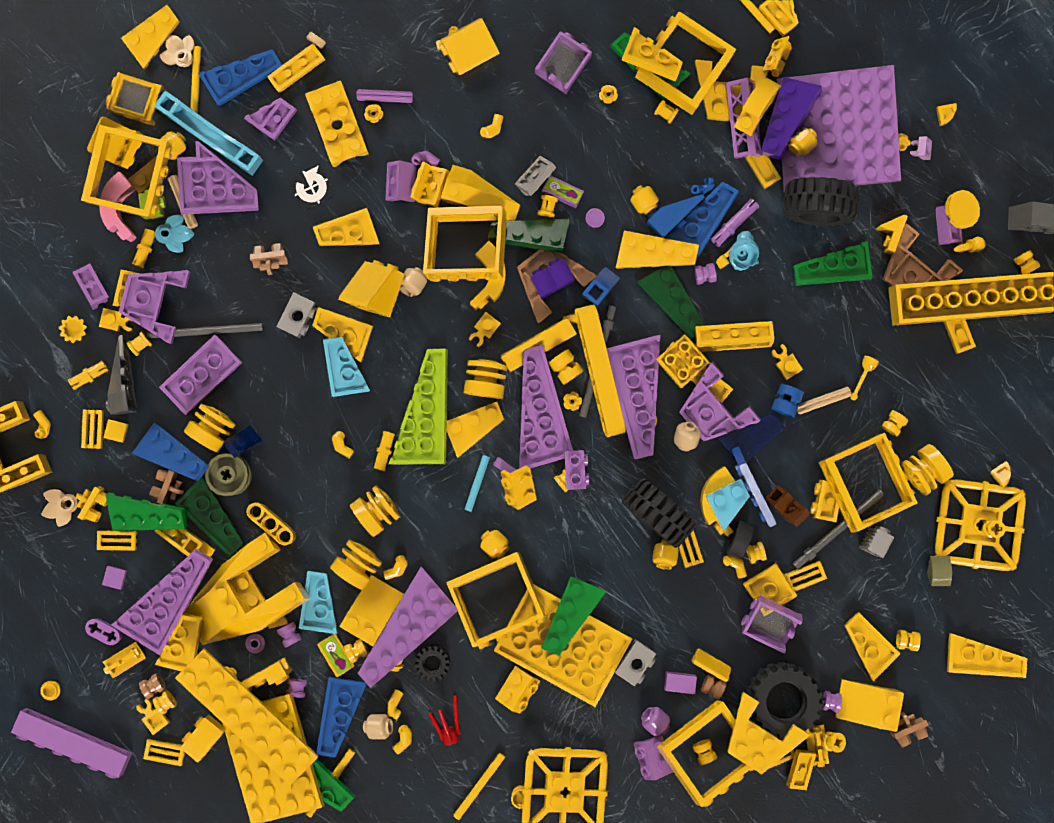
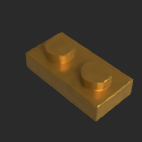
[128,156,171,194]

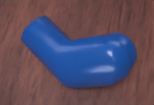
[691,178,715,195]

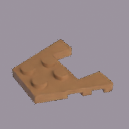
[883,223,963,286]
[517,249,596,324]

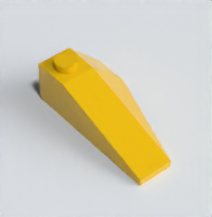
[441,165,520,221]

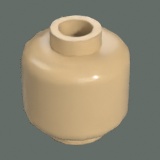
[400,267,427,297]
[674,422,701,451]
[363,714,393,739]

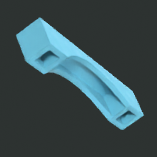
[154,91,263,176]

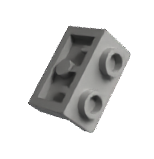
[515,156,556,196]

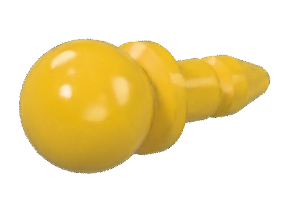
[954,237,986,253]

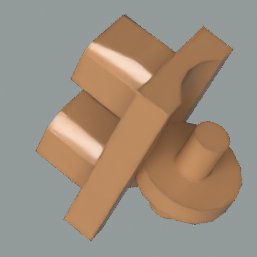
[250,243,288,275]
[149,469,184,504]
[890,712,929,747]

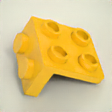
[87,117,143,169]

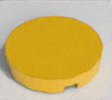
[945,190,980,229]

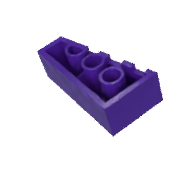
[761,77,823,160]

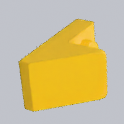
[876,215,908,255]

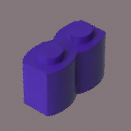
[530,259,575,299]

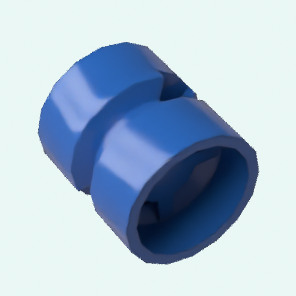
[771,384,804,418]

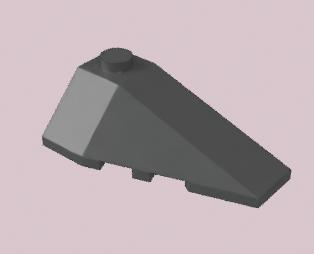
[106,335,138,415]

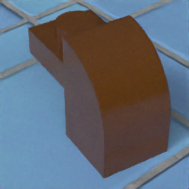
[764,485,810,527]

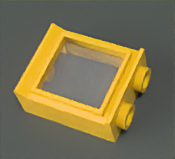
[106,72,166,126]

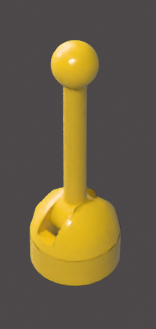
[850,355,879,400]

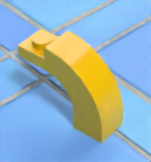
[734,77,781,136]
[470,241,506,310]
[700,467,735,536]

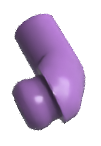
[411,151,441,167]

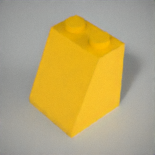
[338,260,405,317]

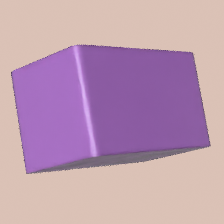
[664,671,697,694]

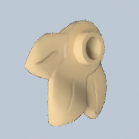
[160,35,195,67]
[41,489,78,527]

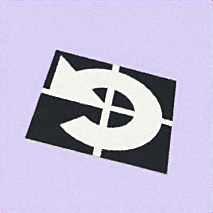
[287,163,335,211]

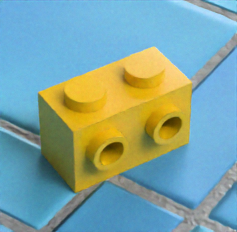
[180,715,226,762]

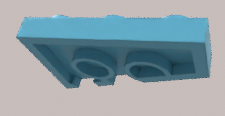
[323,337,370,397]
[299,571,338,634]

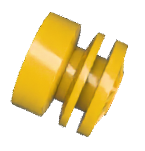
[463,359,508,399]
[184,403,236,453]
[901,444,954,495]
[350,485,400,537]
[330,540,382,590]

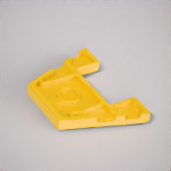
[695,60,769,122]
[728,692,809,774]

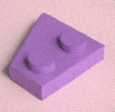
[244,98,297,141]

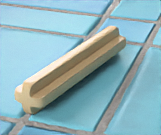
[168,175,198,229]
[797,387,852,414]

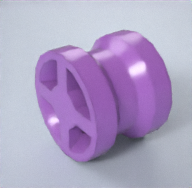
[286,678,307,698]
[822,691,842,713]

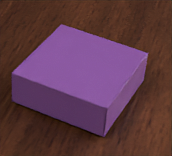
[102,566,127,590]

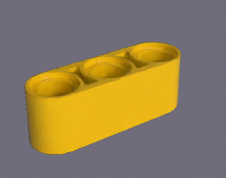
[247,503,296,545]

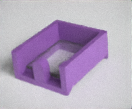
[535,31,592,94]
[741,594,802,653]

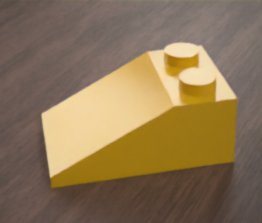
[340,575,404,646]
[835,679,904,732]

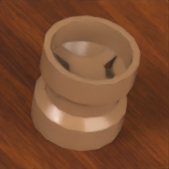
[139,673,166,699]
[701,674,726,700]

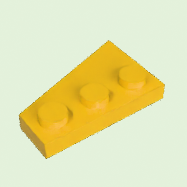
[121,5,179,70]
[622,27,683,81]
[313,208,380,246]
[312,307,373,362]
[447,402,504,458]
[844,612,900,681]
[155,613,203,671]

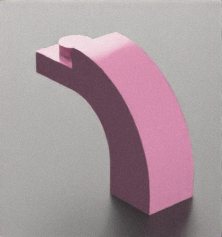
[99,171,137,242]

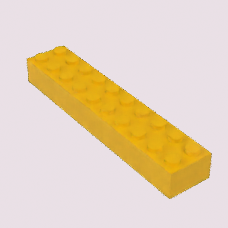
[889,272,1054,326]

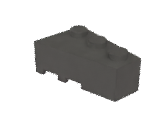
[1008,202,1054,234]

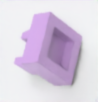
[910,136,932,160]

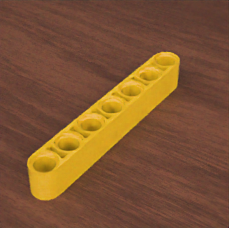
[575,304,626,437]

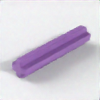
[357,89,413,103]

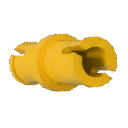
[132,228,155,269]
[68,360,109,390]
[373,431,395,471]

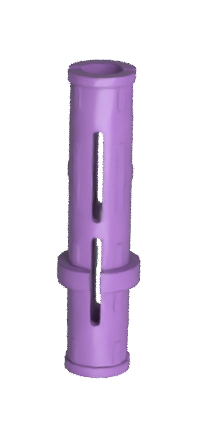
[710,199,759,247]

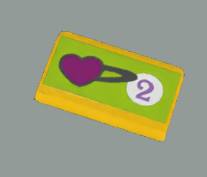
[317,634,355,677]

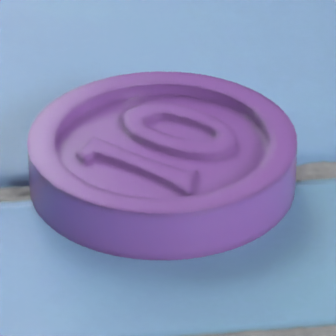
[586,208,605,228]

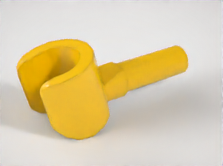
[716,245,733,269]

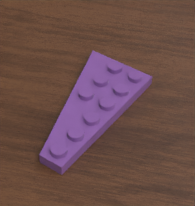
[607,335,660,460]
[519,345,573,469]
[111,549,213,655]
[358,567,458,688]

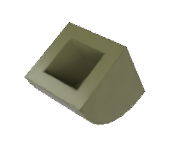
[927,556,952,586]

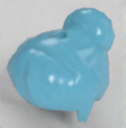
[729,231,759,271]

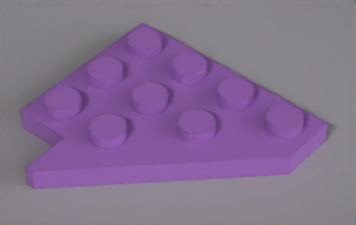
[177,141,259,215]

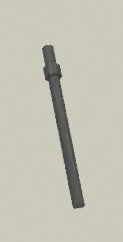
[579,305,616,418]
[147,323,263,339]
[793,489,885,569]

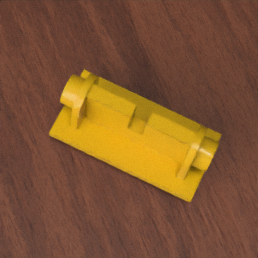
[762,36,792,77]
[103,642,146,678]
[806,725,829,767]

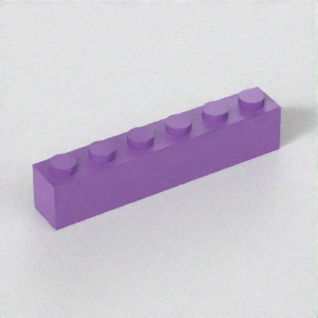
[11,708,132,779]

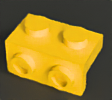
[410,162,450,208]
[501,465,537,510]
[810,480,839,522]
[495,666,540,713]

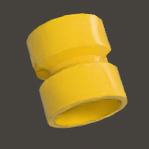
[548,349,584,385]

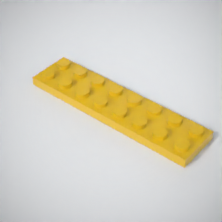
[175,648,318,786]

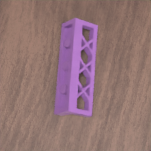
[726,78,763,159]

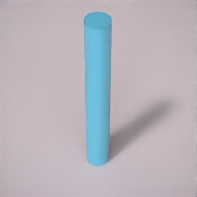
[464,455,490,512]

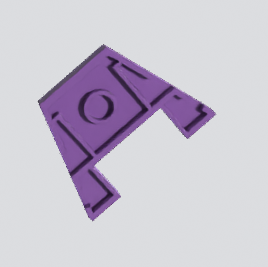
[119,270,190,344]
[679,362,761,441]

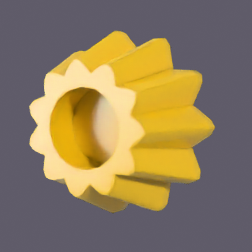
[59,316,87,343]

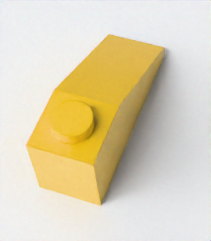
[155,528,215,557]

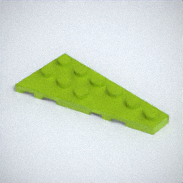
[389,349,448,465]

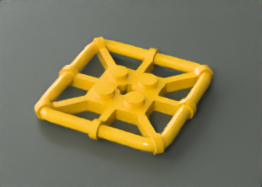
[935,479,1026,571]
[522,747,608,823]

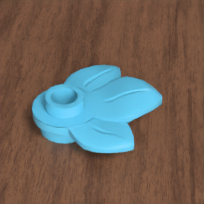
[155,215,194,253]

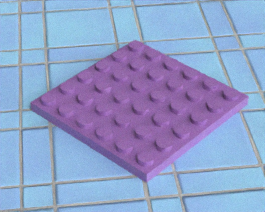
[777,65,901,192]

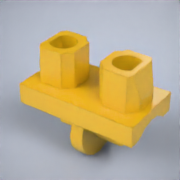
[75,487,107,522]

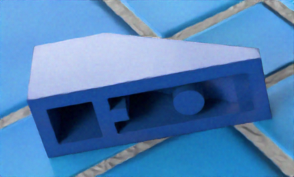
[646,194,704,238]

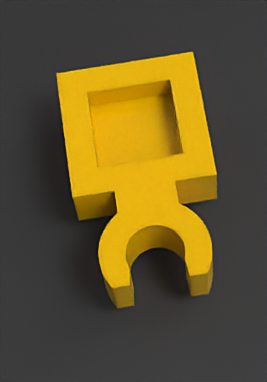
[99,308,134,332]
[469,312,501,347]
[771,344,803,380]
[136,699,170,735]

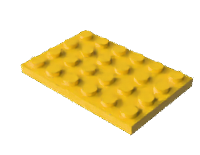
[494,584,632,707]
[222,693,325,823]

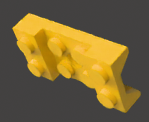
[305,80,369,168]
[241,657,293,691]

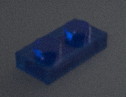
[223,426,262,458]

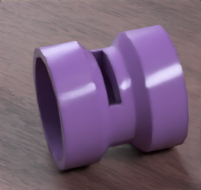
[694,263,716,285]
[276,622,302,648]

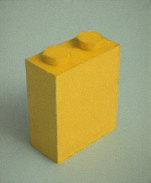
[439,18,500,75]

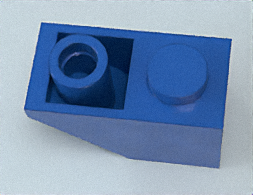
[581,267,620,308]

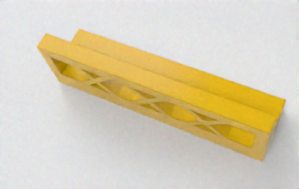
[501,317,577,372]
[695,321,774,352]

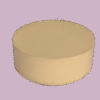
[306,32,326,49]

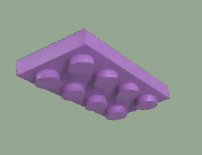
[159,335,243,415]

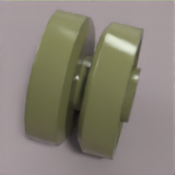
[205,453,253,496]

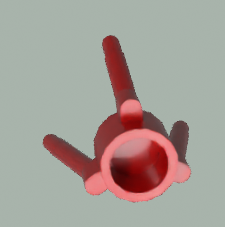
[428,695,461,746]

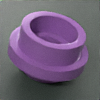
[245,634,265,653]

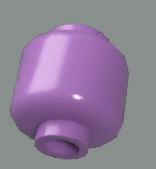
[641,707,670,736]

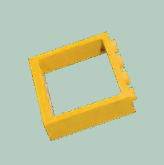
[635,11,736,115]
[81,125,172,219]
[423,206,507,282]
[819,433,917,533]
[446,552,546,649]
[657,700,754,807]

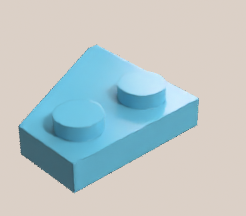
[706,479,750,530]

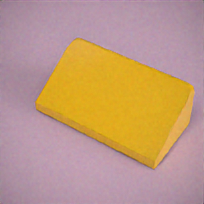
[691,649,731,682]

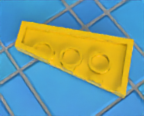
[616,231,699,269]
[947,633,1027,678]

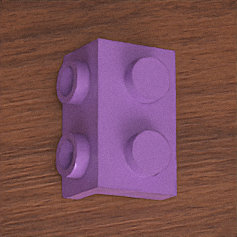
[565,450,589,490]
[634,735,673,780]

